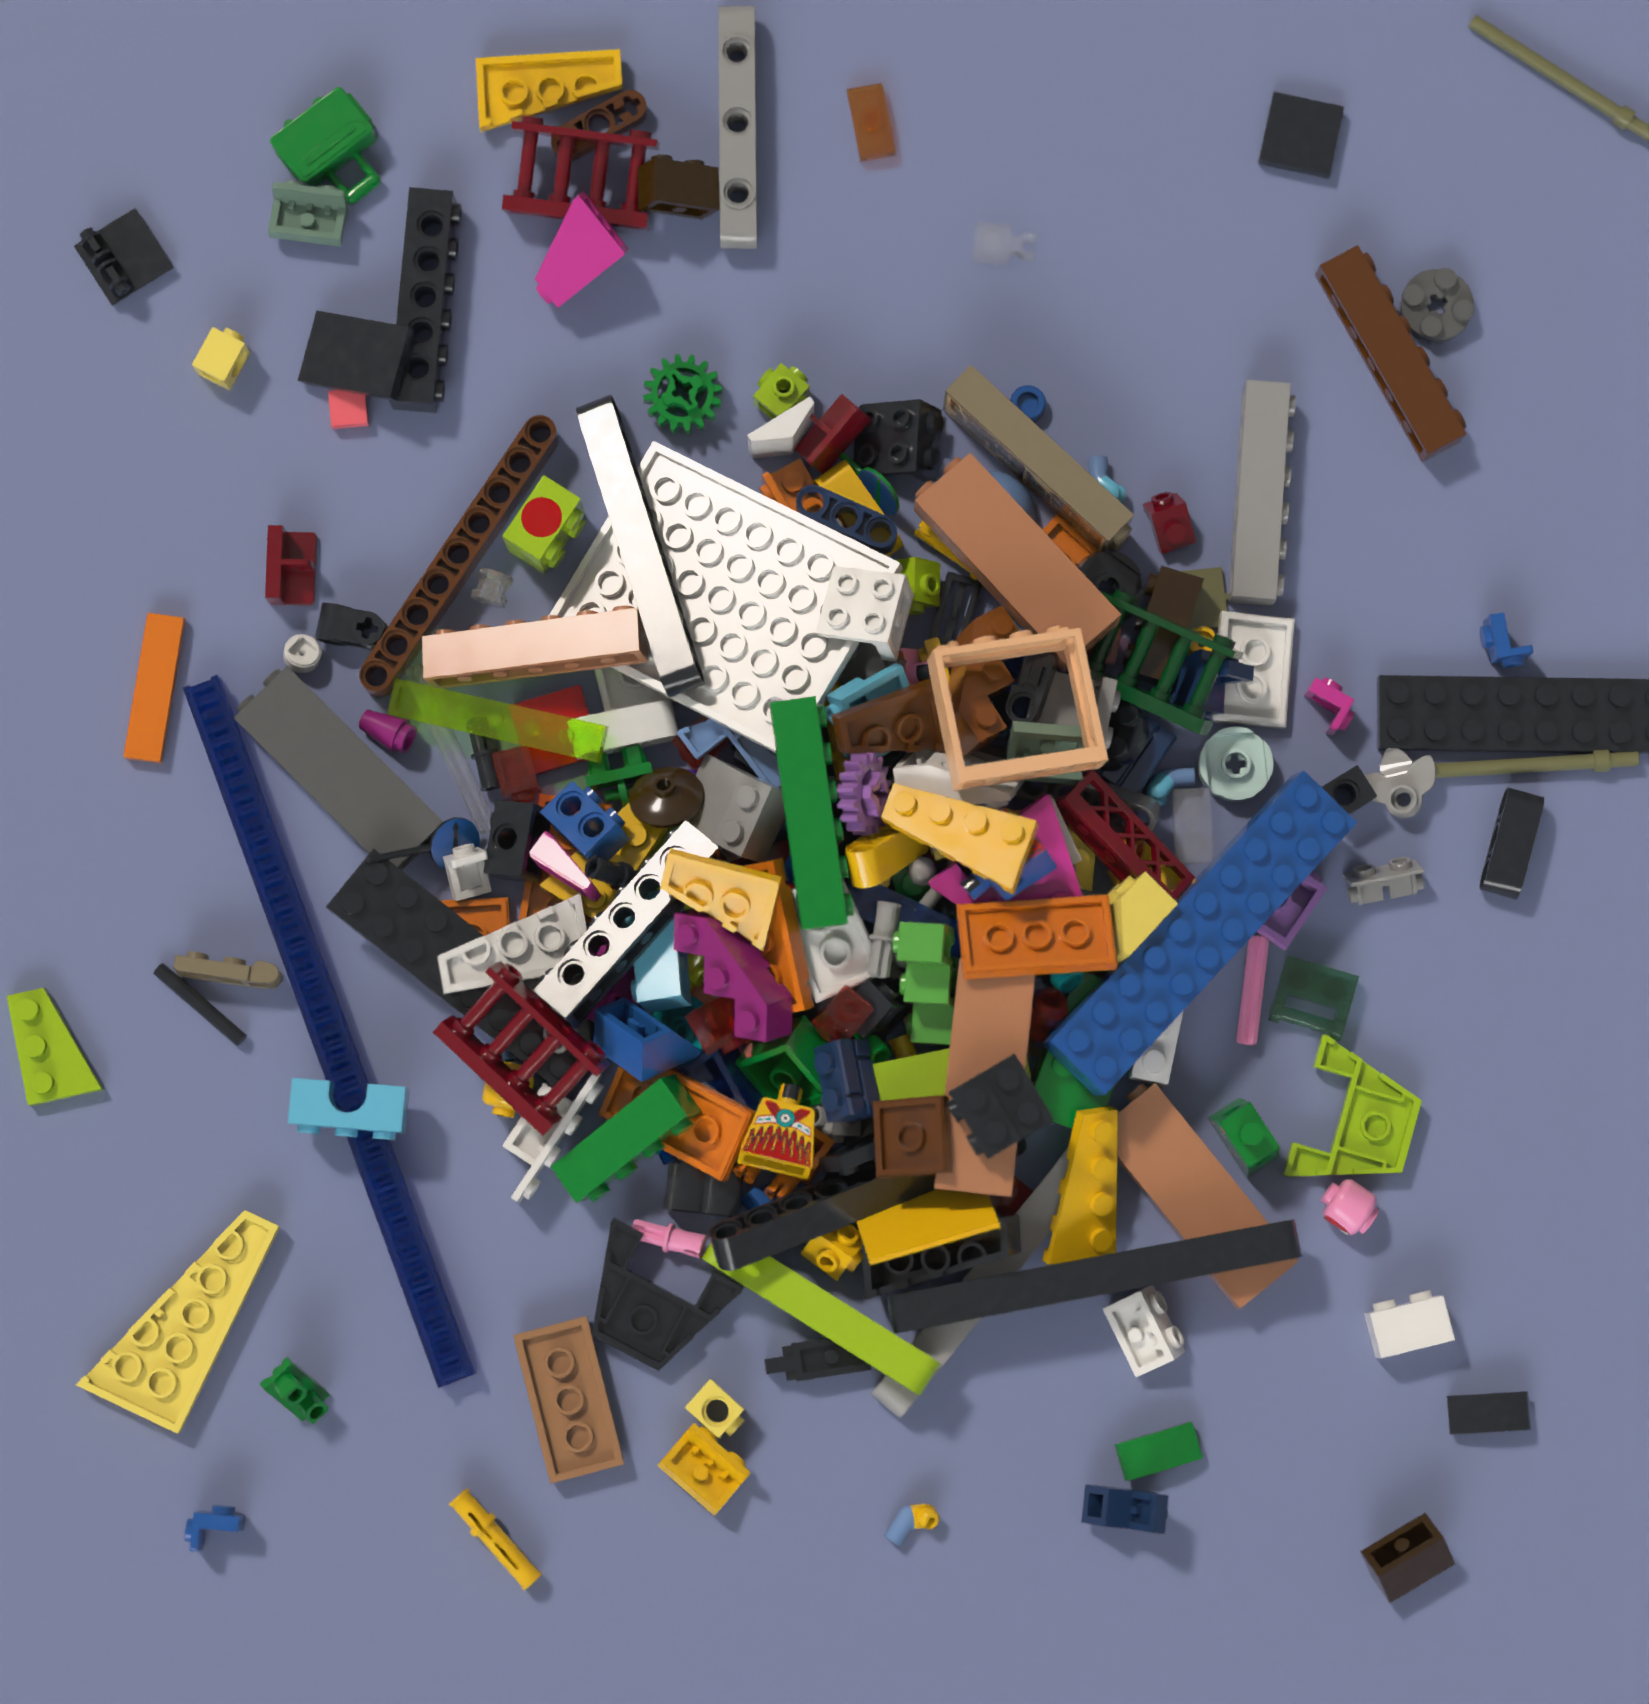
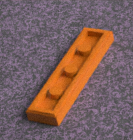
[123,612,186,764]

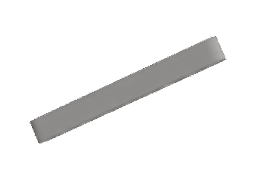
[871,1148,1069,1418]

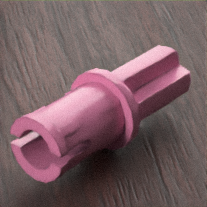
[632,1219,707,1259]

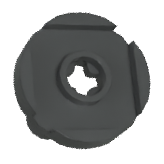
[1399,268,1474,343]

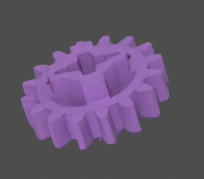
[837,753,892,835]

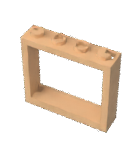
[927,625,1108,791]

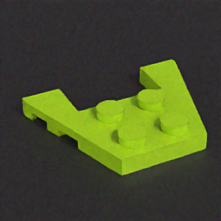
[1282,1034,1422,1177]

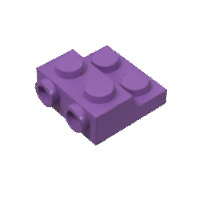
[1257,871,1327,951]

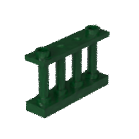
[1067,589,1244,735]

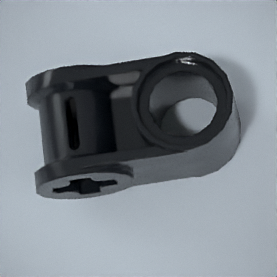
[315,602,388,650]

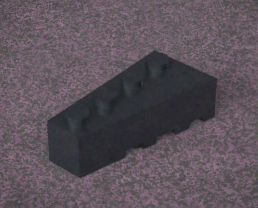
[861,1214,1022,1299]

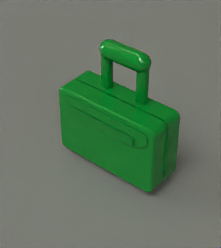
[270,87,381,205]

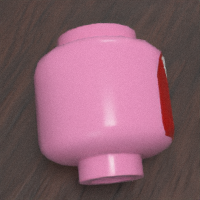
[1320,1179,1379,1235]

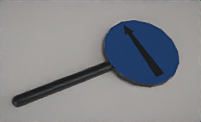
[365,817,480,870]

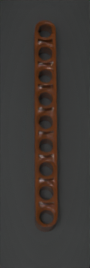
[359,415,559,697]

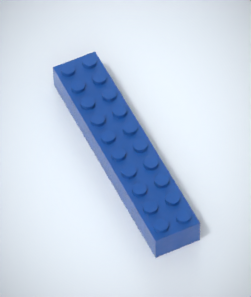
[1041,770,1358,1097]

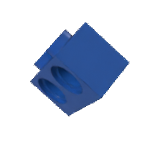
[540,781,630,860]

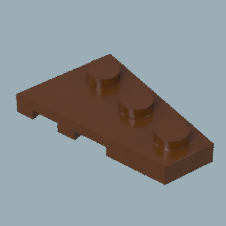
[831,679,945,754]

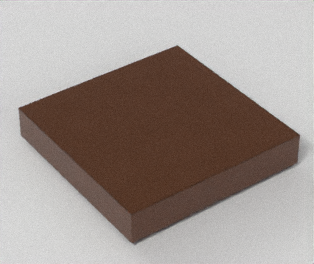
[873,1095,952,1179]

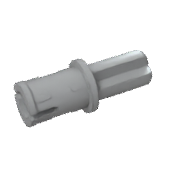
[868,901,902,978]

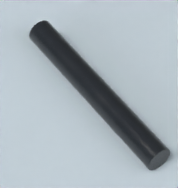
[153,963,247,1046]

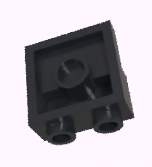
[946,1053,1054,1159]

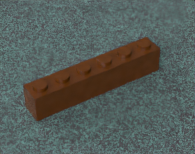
[1315,245,1467,462]

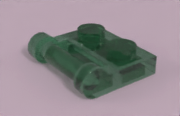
[1267,955,1359,1041]

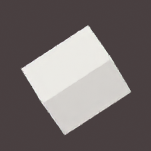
[747,397,814,459]

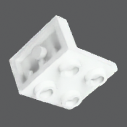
[816,566,914,662]

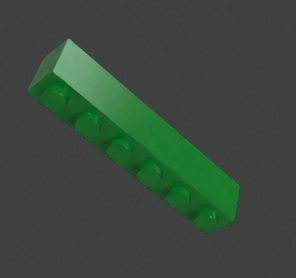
[769,696,854,931]

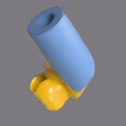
[884,1503,939,1546]

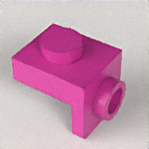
[1304,677,1355,736]

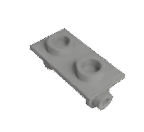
[1342,857,1424,905]

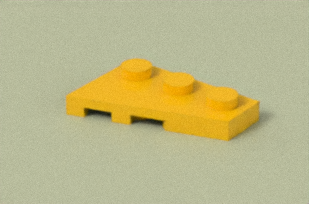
[660,848,782,951]

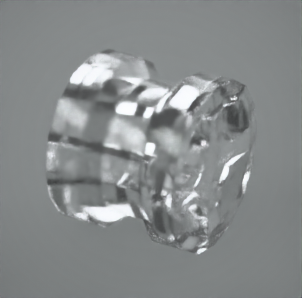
[470,568,514,608]

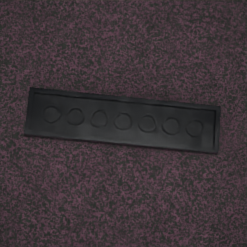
[1377,675,1649,754]
[326,848,594,1087]

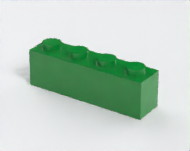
[550,1075,701,1203]

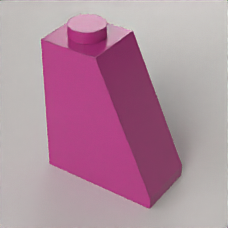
[535,191,629,308]

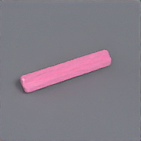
[1236,935,1269,1046]

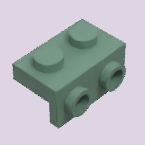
[268,181,349,247]
[1005,721,1084,785]

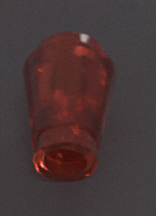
[1029,987,1068,1042]

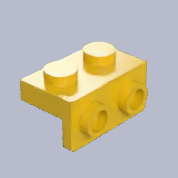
[657,1423,751,1516]

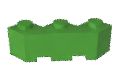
[893,922,959,1046]

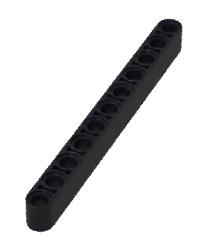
[887,1219,1302,1334]

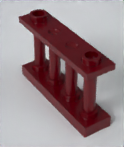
[502,116,660,231]
[432,961,611,1136]

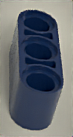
[796,485,897,555]

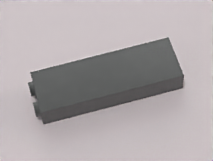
[234,666,443,870]

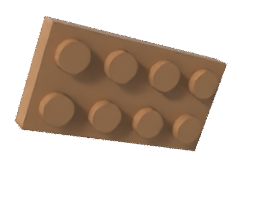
[513,1316,625,1484]

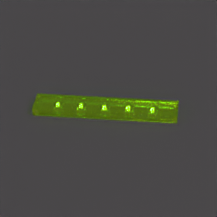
[387,678,609,763]

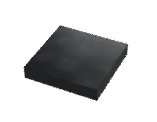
[1258,92,1344,179]

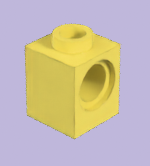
[192,327,251,390]
[685,1378,745,1439]

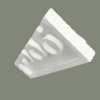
[437,894,587,994]

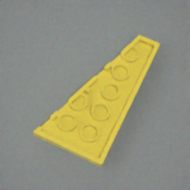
[76,1210,281,1434]

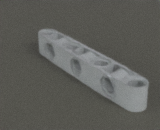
[718,5,757,249]

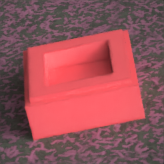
[328,390,369,429]

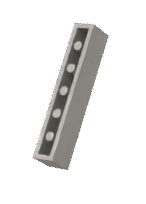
[1228,380,1296,606]

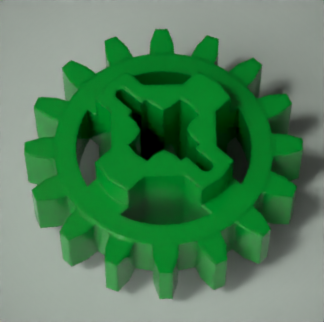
[643,354,722,435]

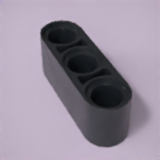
[1479,787,1544,900]

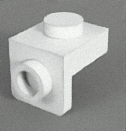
[443,844,492,901]

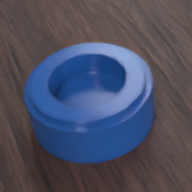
[1010,385,1046,422]

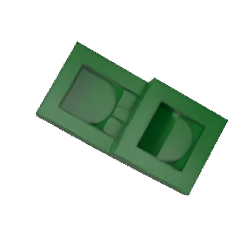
[1114,1421,1203,1481]

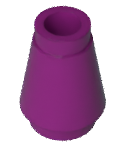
[359,709,417,754]

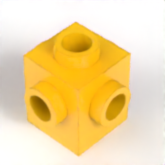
[801,1224,863,1281]

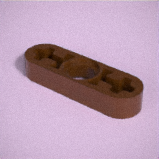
[551,90,647,161]

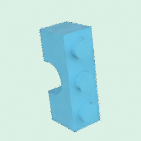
[288,1078,410,1140]

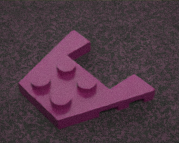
[928,793,1083,905]

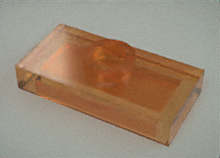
[846,83,896,162]

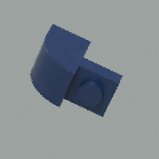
[1172,649,1254,716]
[1081,1484,1169,1534]

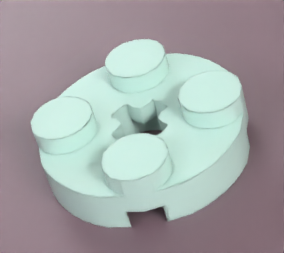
[1198,727,1273,802]

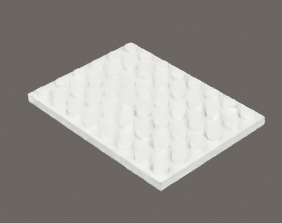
[550,441,903,753]

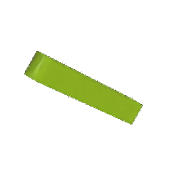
[701,1243,941,1396]

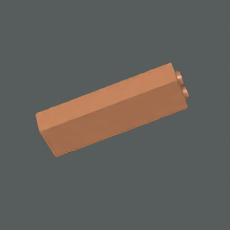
[914,453,1121,672]
[934,958,1035,1197]
[1113,1083,1299,1309]

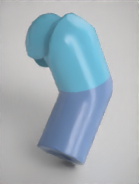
[1089,456,1126,503]
[1145,768,1195,807]

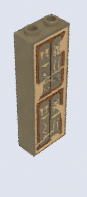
[943,365,1134,552]

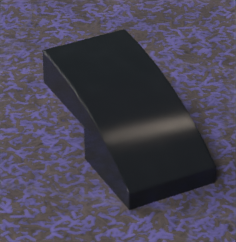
[1447,1391,1531,1434]

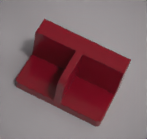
[794,394,871,474]
[265,525,317,606]

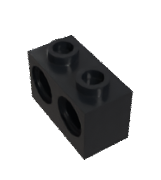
[838,977,913,1038]

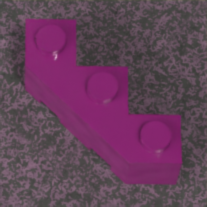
[673,908,793,1042]

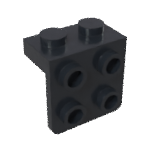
[853,399,944,482]

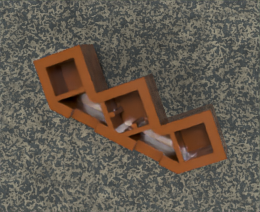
[948,605,1019,758]

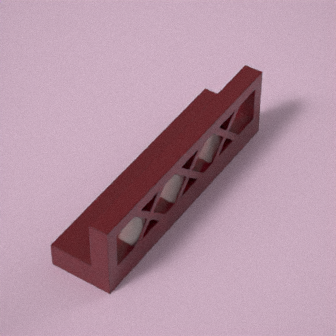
[1055,769,1196,900]

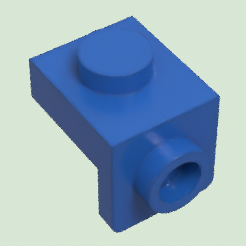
[1479,612,1534,668]
[185,1505,245,1552]

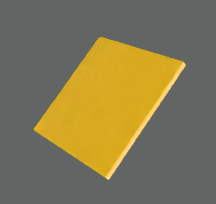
[857,1189,1000,1265]

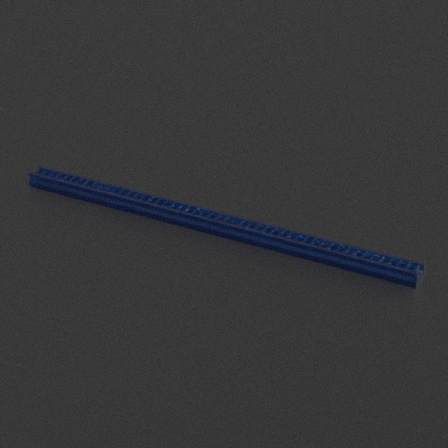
[183,675,476,1388]

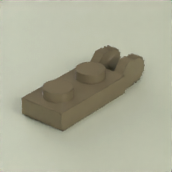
[173,951,283,990]

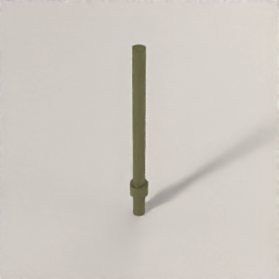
[1468,15,1649,142]
[1435,750,1639,778]

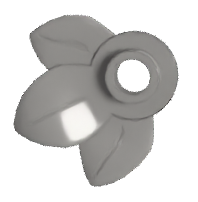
[1364,748,1436,818]

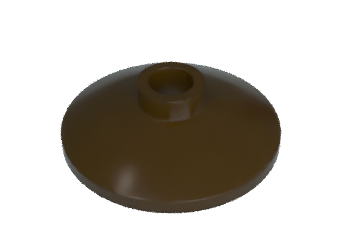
[629,767,704,828]

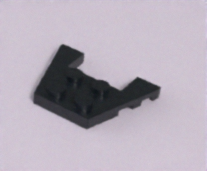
[592,1217,744,1371]

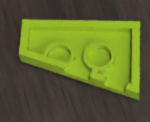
[7,988,104,1106]

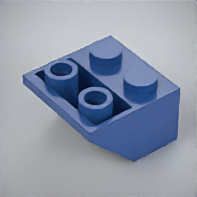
[594,997,700,1082]

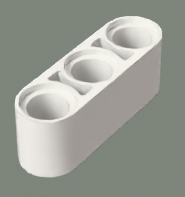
[568,700,679,759]

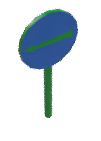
[839,452,900,516]

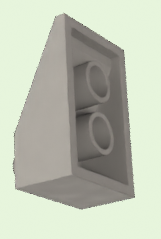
[687,754,785,862]

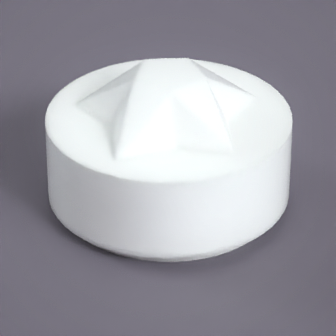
[283,634,321,673]

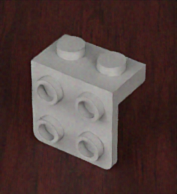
[1026,671,1121,749]

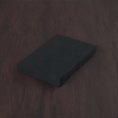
[298,310,415,401]

